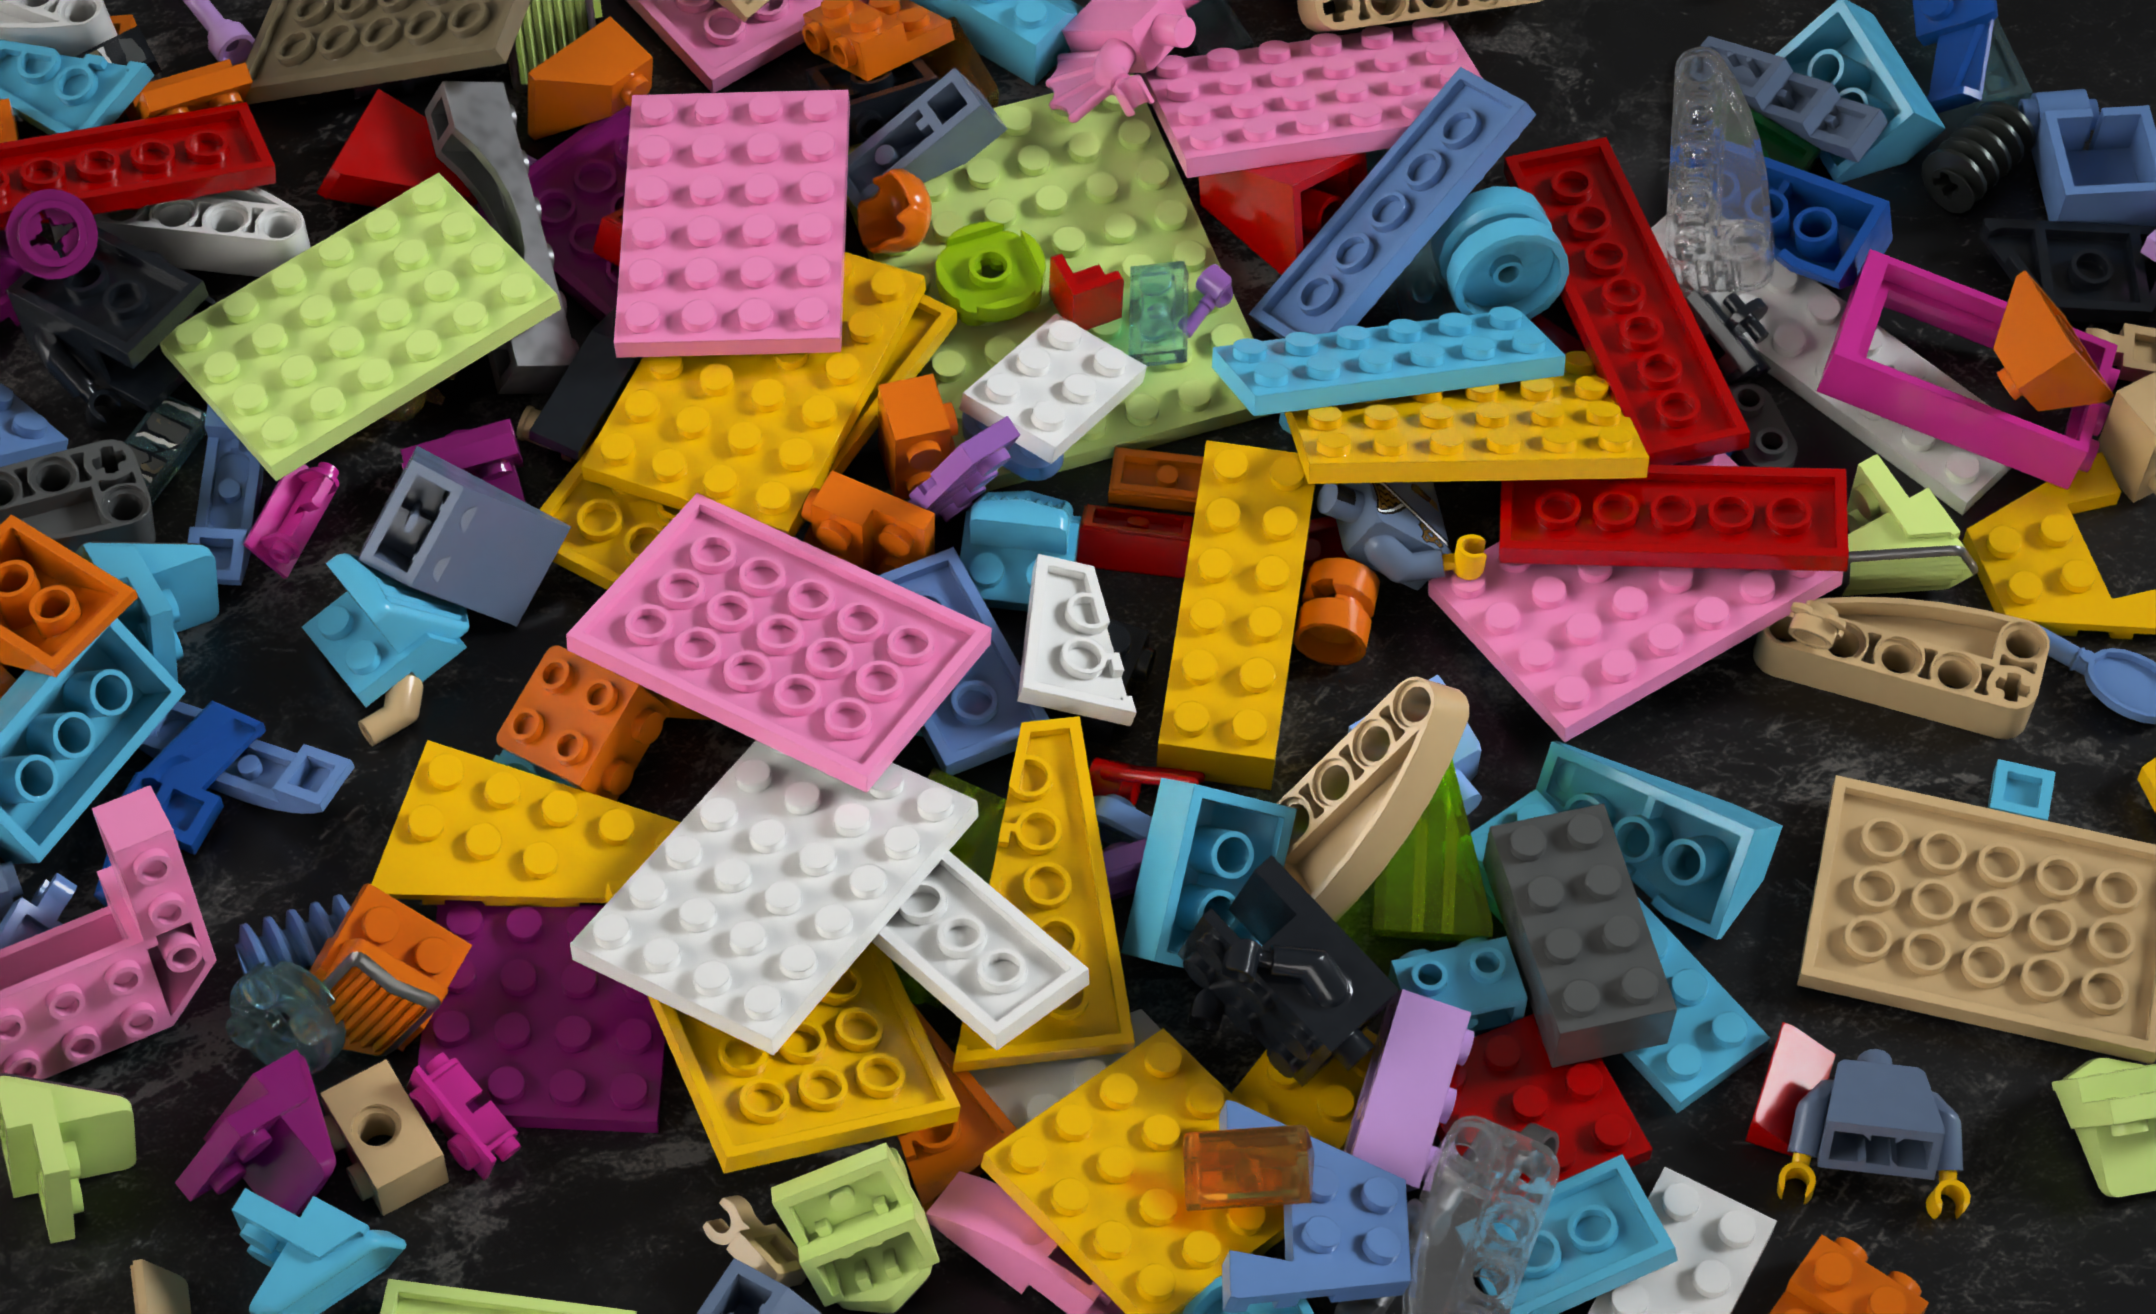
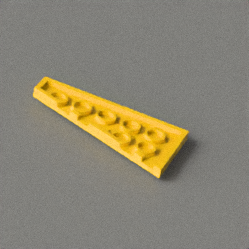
[952,716,1135,1073]
[371,740,681,907]

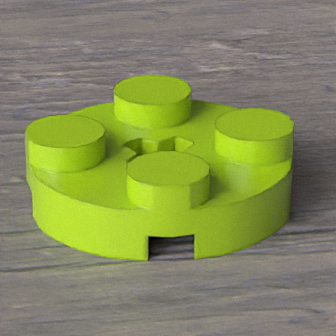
[935,221,1046,326]

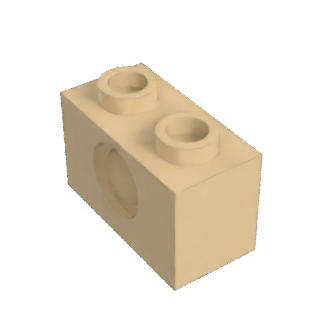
[320,1059,449,1216]

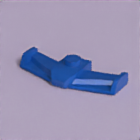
[1912,0,1998,114]
[94,700,266,907]

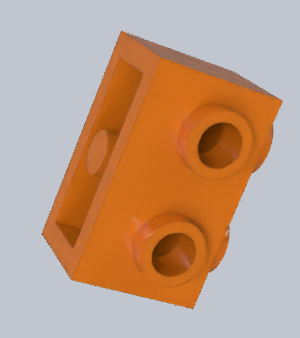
[878,373,958,500]

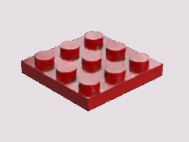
[1436,1014,1653,1216]

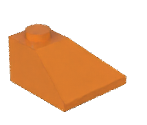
[528,16,653,141]
[1993,270,2114,412]

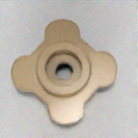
[1788,600,1847,649]

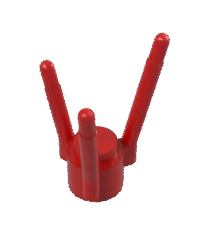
[1089,757,1205,806]

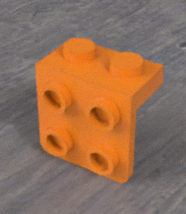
[496,645,670,801]

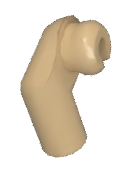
[358,672,424,746]

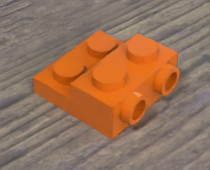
[802,0,955,82]
[801,470,935,575]
[1769,1234,1929,1314]

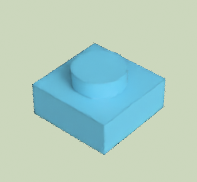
[1987,759,2056,821]

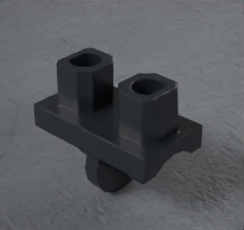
[1685,290,1771,386]

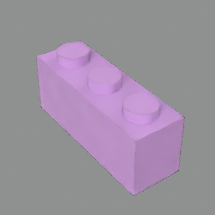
[1343,989,1474,1193]

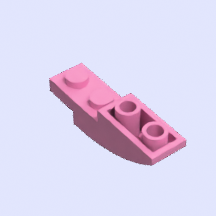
[926,1171,1125,1314]

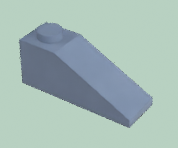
[847,68,1008,208]

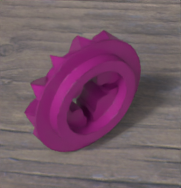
[5,189,98,280]

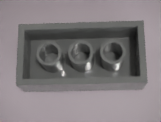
[1483,804,1677,1068]

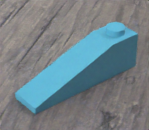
[1536,741,1783,940]

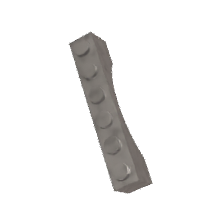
[425,81,579,394]

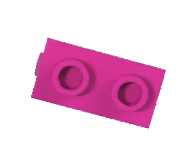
[243,462,339,579]
[406,1052,521,1181]

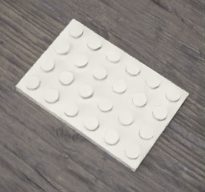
[570,740,979,1056]

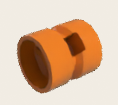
[1293,558,1380,665]

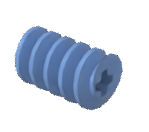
[235,894,351,1001]

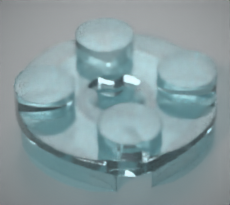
[226,961,346,1075]

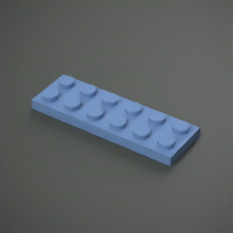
[1249,67,1536,339]

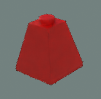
[316,89,478,208]
[1199,152,1367,275]

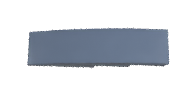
[1678,36,1889,163]

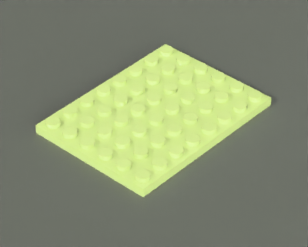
[847,73,1272,493]

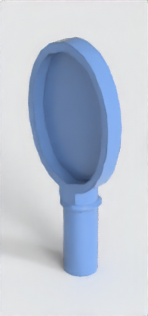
[2039,625,2156,724]

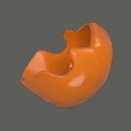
[857,169,932,254]

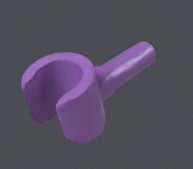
[1179,264,1233,338]

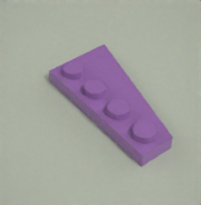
[908,416,1020,523]

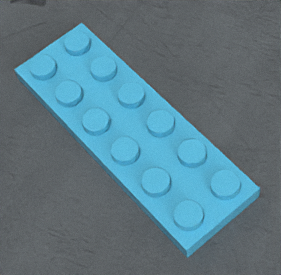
[1212,306,1566,416]
[1444,789,1771,1113]

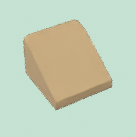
[130,1259,191,1314]

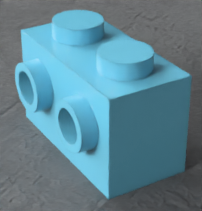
[1388,936,1528,1037]

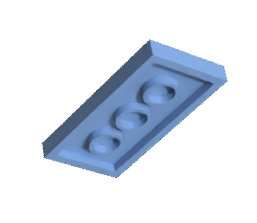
[878,547,1049,778]

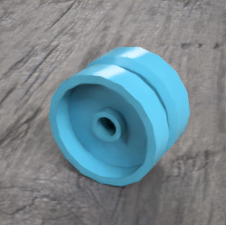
[1431,186,1569,320]

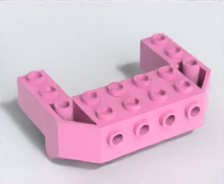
[0,785,217,1080]

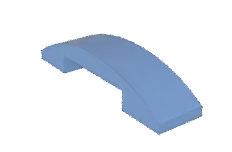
[187,405,264,586]
[138,701,355,814]

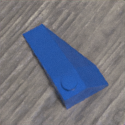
[1671,132,1893,289]

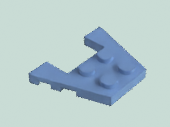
[1219,1100,1411,1313]

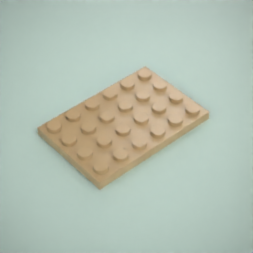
[1797,775,2156,1064]

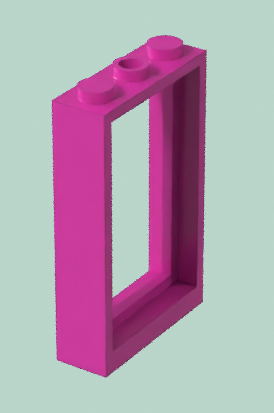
[1817,249,2120,490]

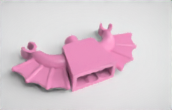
[1045,0,1202,123]

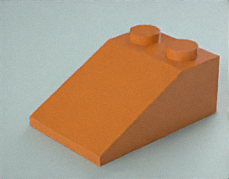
[0,514,138,677]

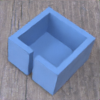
[2031,105,2156,226]

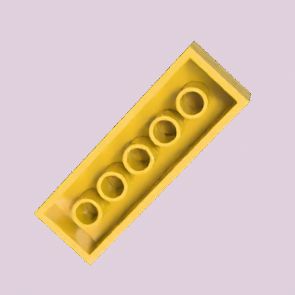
[1157,440,1316,790]

